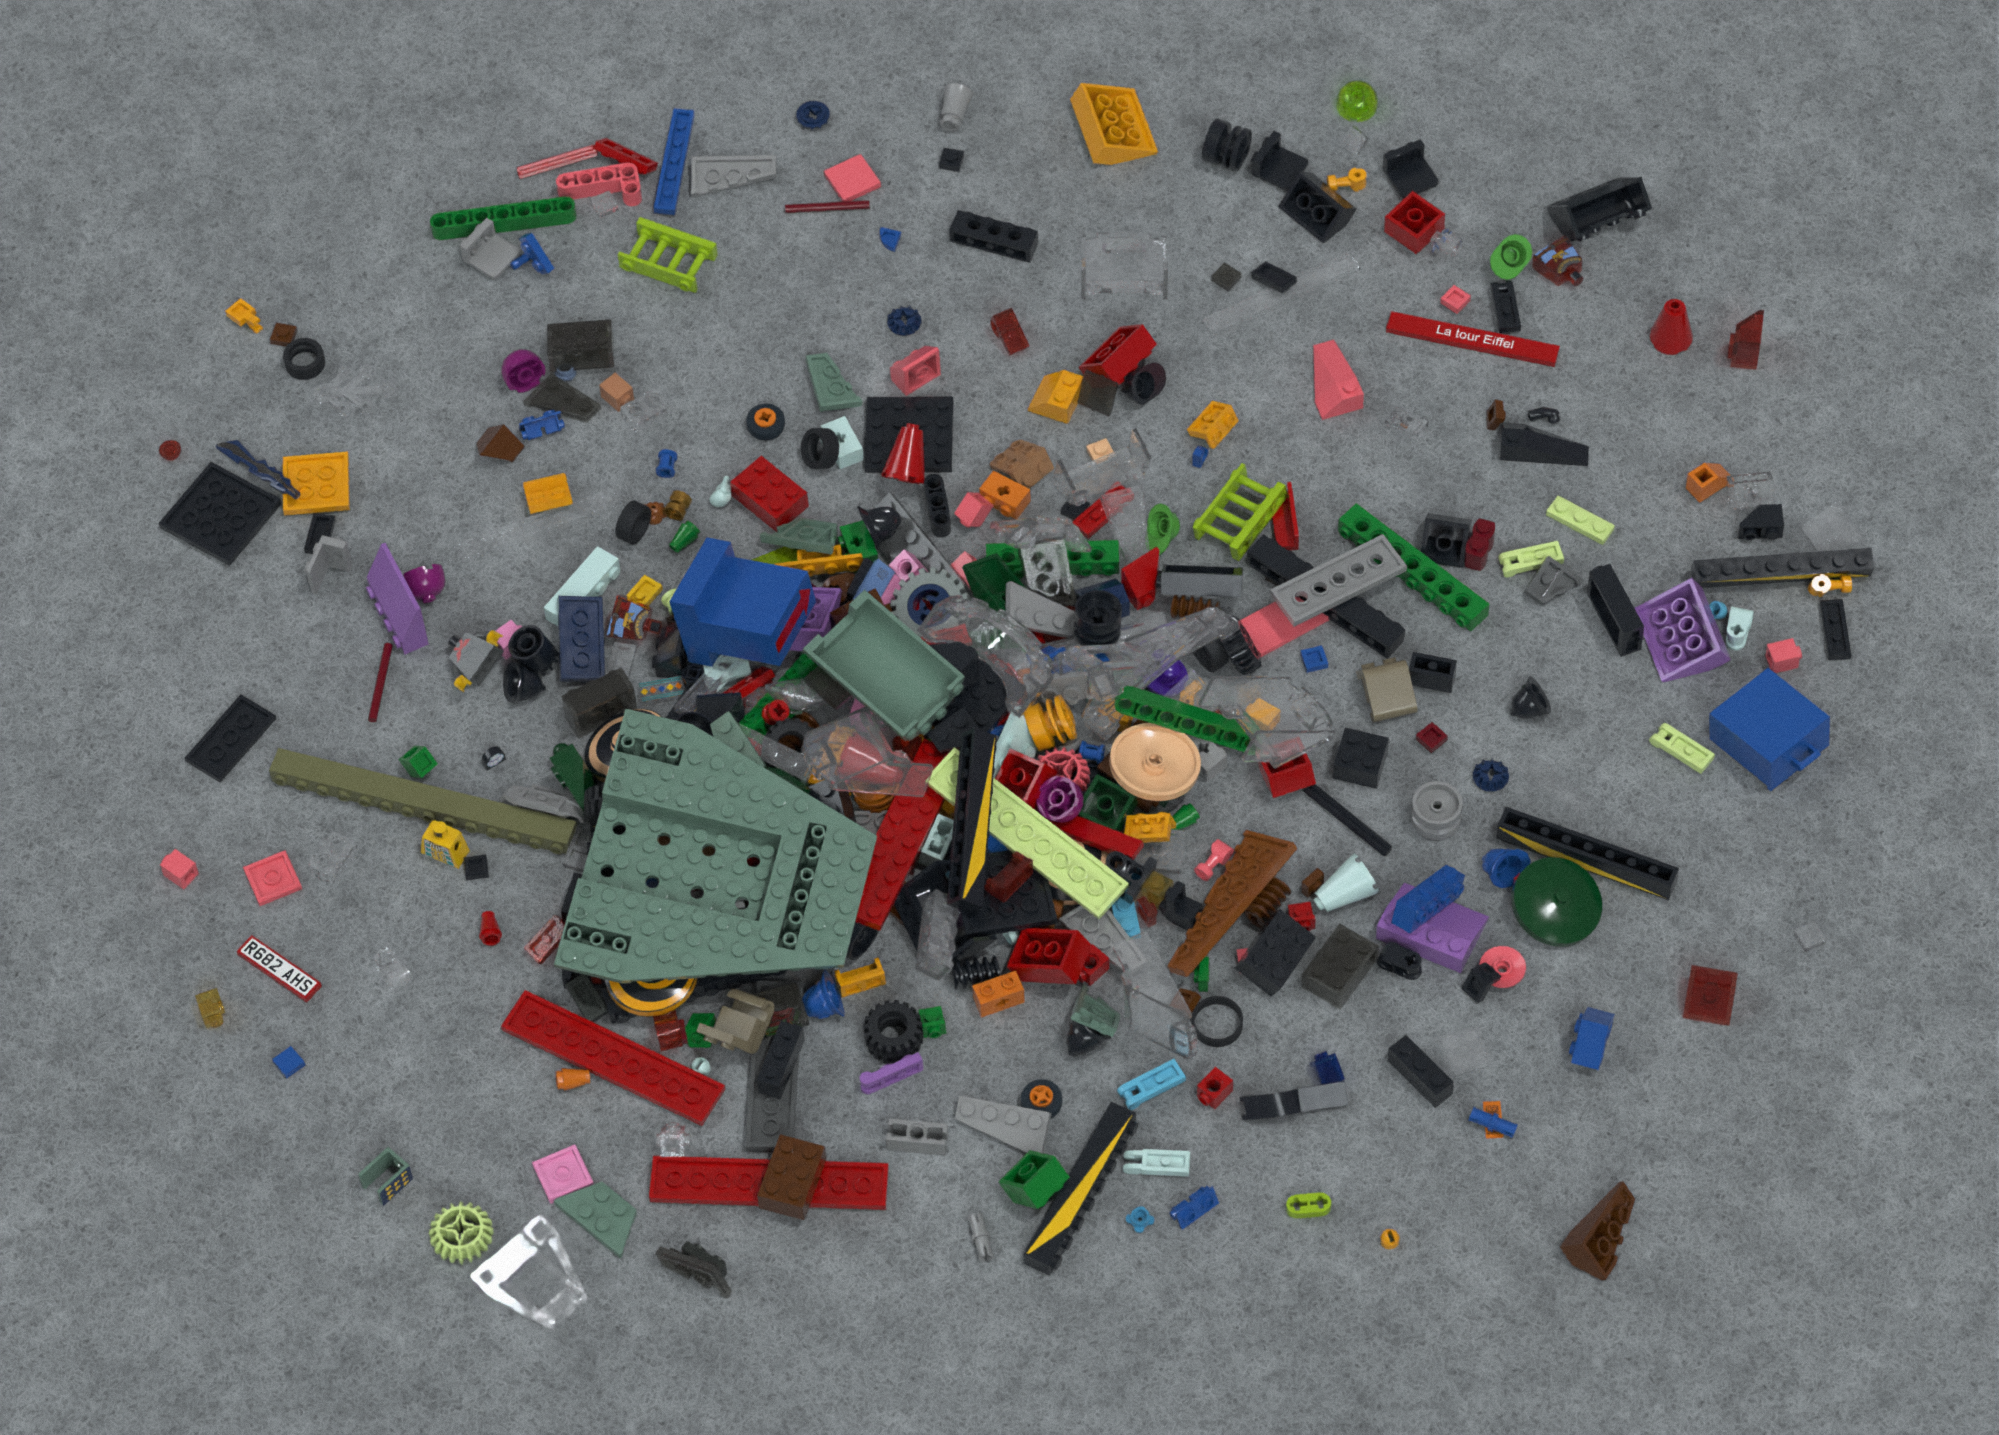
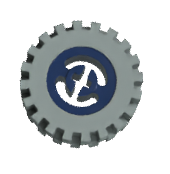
[890,567,973,637]

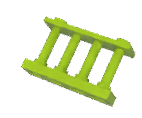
[618,217,718,293]
[1193,463,1288,561]

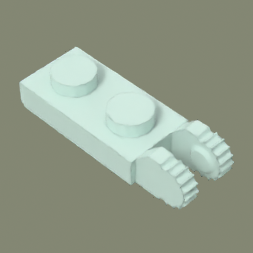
[1123,1149,1190,1177]

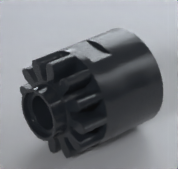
[508,625,559,676]

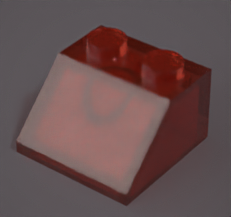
[1727,310,1764,370]
[1683,965,1738,1026]

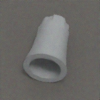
[940,83,973,132]

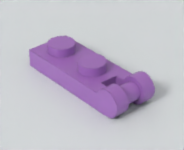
[860,1052,924,1094]

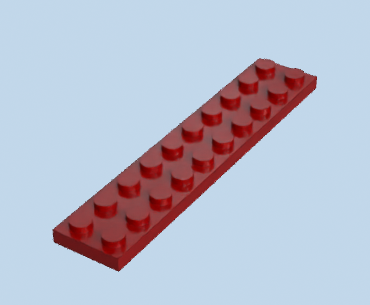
[856,739,950,931]
[501,990,726,1126]
[649,1156,889,1210]

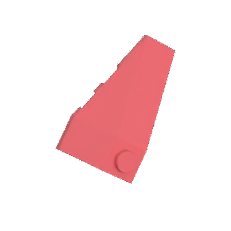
[1313,340,1364,420]

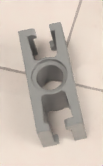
[886,1119,949,1155]

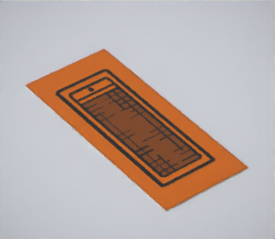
[1483,1101,1504,1139]

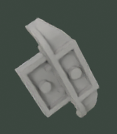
[499,784,585,823]

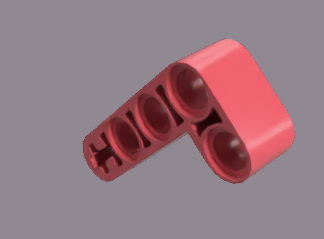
[556,163,642,206]

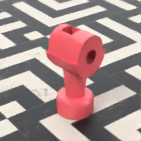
[1194,839,1234,881]

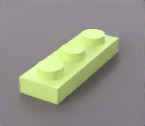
[1546,496,1615,545]

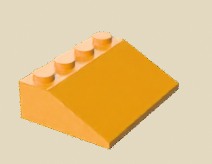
[1070,83,1158,165]

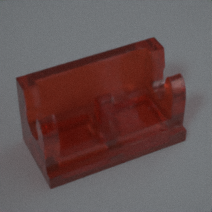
[984,851,1033,903]

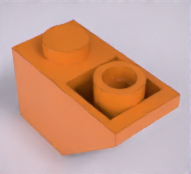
[1686,463,1734,503]

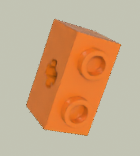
[979,470,1031,520]
[972,971,1025,1018]

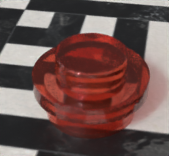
[159,440,181,461]

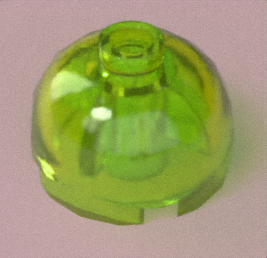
[1336,80,1378,122]

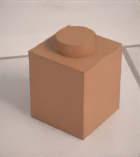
[599,373,634,412]

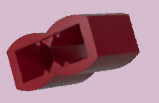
[1465,518,1495,571]

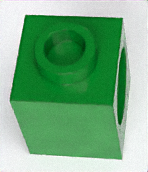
[398,745,438,778]

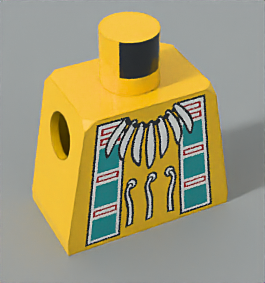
[421,820,470,869]

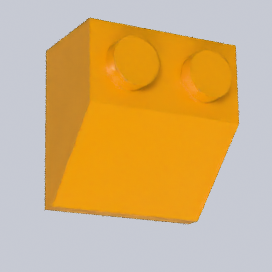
[1028,370,1084,424]

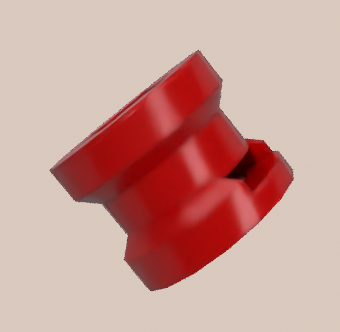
[762,699,790,725]

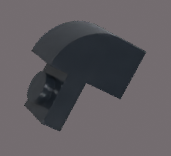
[1159,881,1203,931]

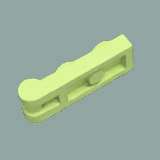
[1498,541,1564,578]
[1649,723,1715,774]

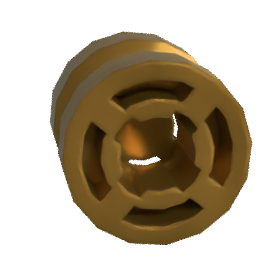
[663,490,692,521]

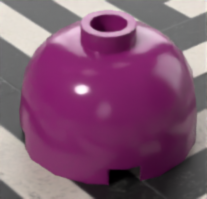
[501,349,546,393]
[403,564,446,603]
[1037,776,1084,823]

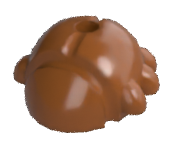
[644,501,667,525]

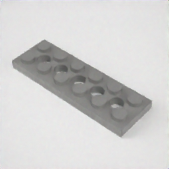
[1270,534,1407,627]

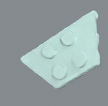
[993,708,1038,779]

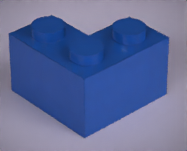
[1569,1007,1615,1070]

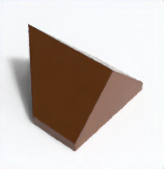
[476,424,525,463]

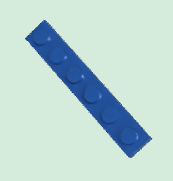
[654,108,695,215]

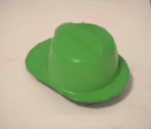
[1490,234,1532,280]
[1145,503,1180,555]

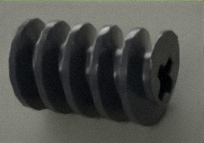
[952,955,1000,990]

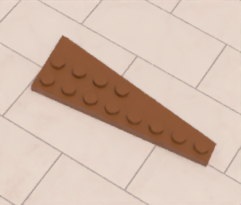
[1167,830,1297,977]

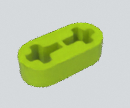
[1286,1192,1331,1219]

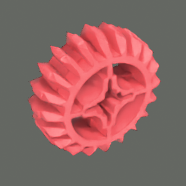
[1037,747,1090,792]

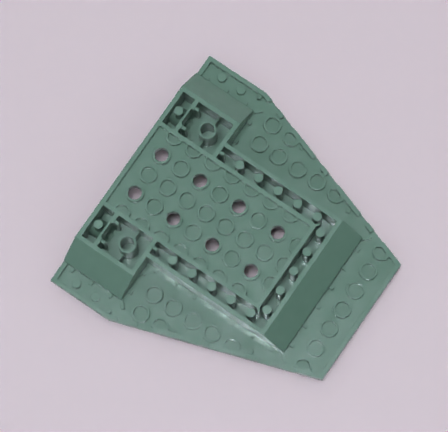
[554,709,877,983]

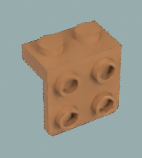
[990,440,1054,489]

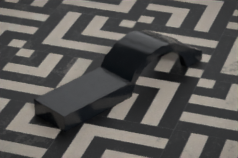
[1239,1081,1348,1120]

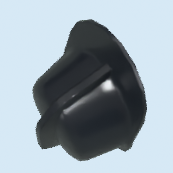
[1121,362,1166,405]

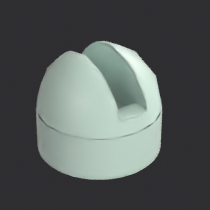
[691,1057,710,1076]

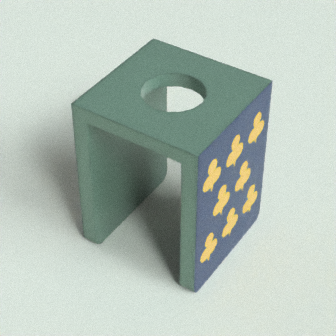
[358,1147,413,1206]

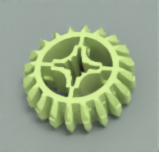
[429,1201,494,1264]

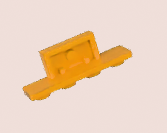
[774,545,863,577]

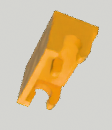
[834,957,886,998]

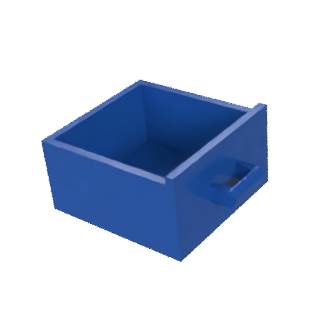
[1709,668,1830,791]

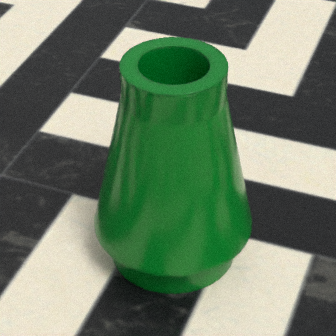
[668,520,700,553]
[1171,803,1200,834]

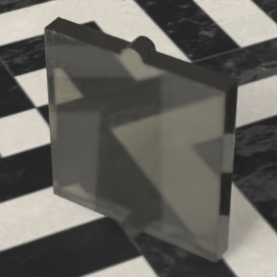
[1077,370,1119,416]

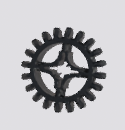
[1217,616,1262,675]

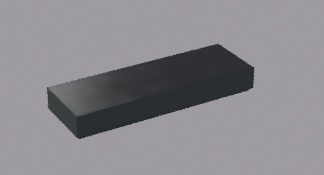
[1820,599,1852,661]

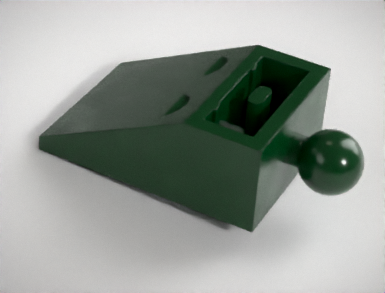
[962,553,1027,631]
[549,743,596,812]

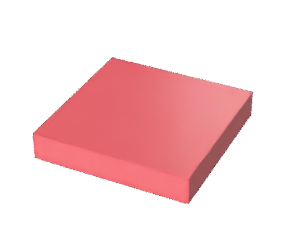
[824,154,881,202]
[243,850,302,906]

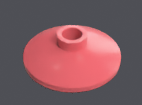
[1479,946,1526,988]

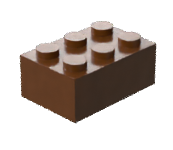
[757,1134,827,1220]

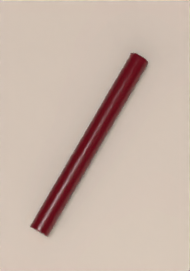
[785,200,870,213]
[368,643,393,722]

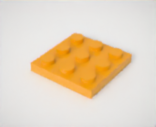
[283,451,350,516]

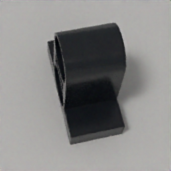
[1105,851,1158,905]

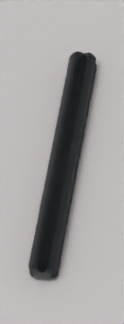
[1302,784,1392,856]

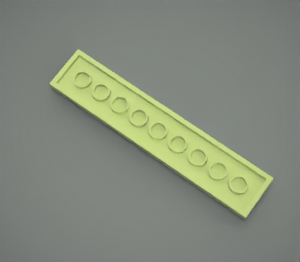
[924,747,1129,919]

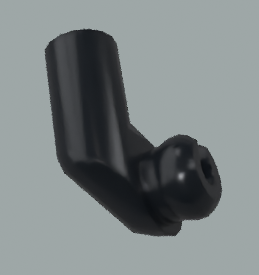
[1527,407,1560,424]

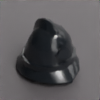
[857,506,901,549]
[503,661,546,703]
[1510,676,1551,719]
[1066,1020,1111,1056]

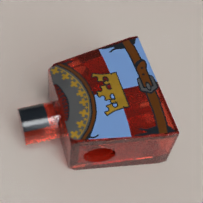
[1532,235,1584,287]
[607,594,662,640]

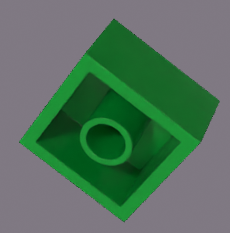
[998,1150,1069,1209]

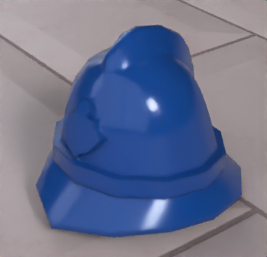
[1482,848,1531,888]
[802,969,845,1019]

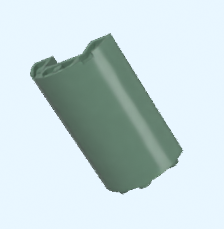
[803,590,965,741]

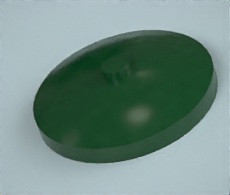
[1511,857,1602,947]

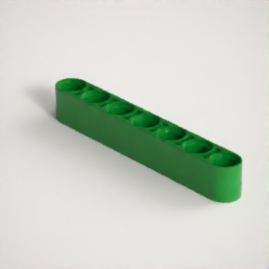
[430,197,577,240]
[1114,685,1261,754]

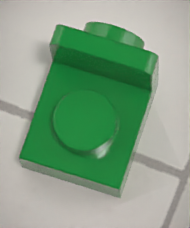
[1193,957,1210,992]
[918,1006,946,1038]
[685,1013,716,1048]

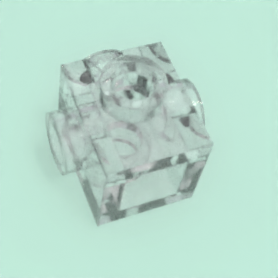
[656,1122,690,1157]

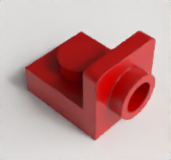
[1288,902,1316,931]

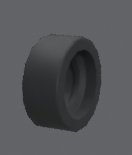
[283,338,325,380]
[801,428,839,469]
[615,500,651,545]
[1190,628,1229,673]

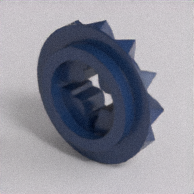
[796,101,830,130]
[887,305,921,336]
[1473,758,1509,792]

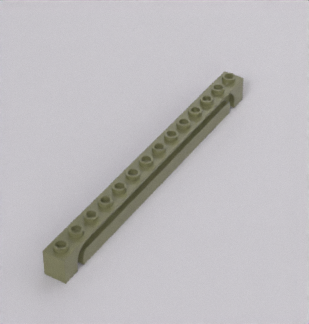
[269,748,578,855]

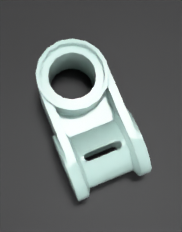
[1726,606,1754,651]

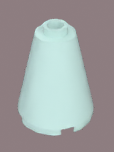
[1313,853,1380,912]

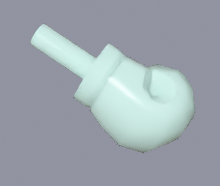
[709,476,731,507]

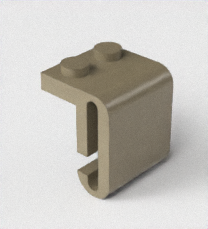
[1356,657,1418,723]
[696,989,774,1054]

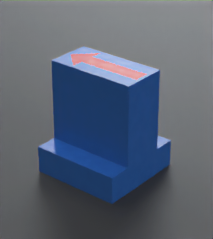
[669,537,816,667]

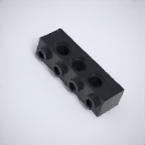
[949,210,1039,263]

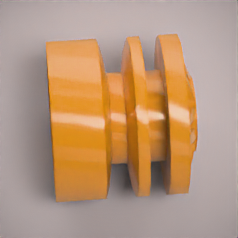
[1024,694,1077,752]

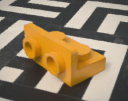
[1187,401,1238,449]
[523,473,573,514]
[1124,812,1176,843]

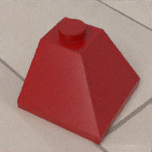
[1121,547,1160,611]

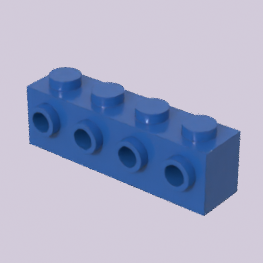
[1391,865,1465,933]

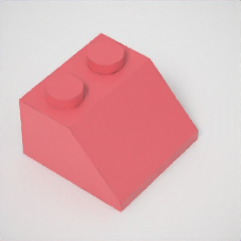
[890,346,941,396]

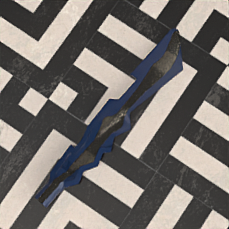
[215,440,301,499]

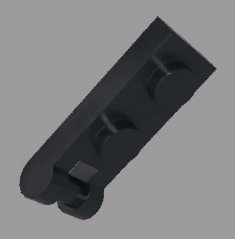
[1490,280,1521,333]

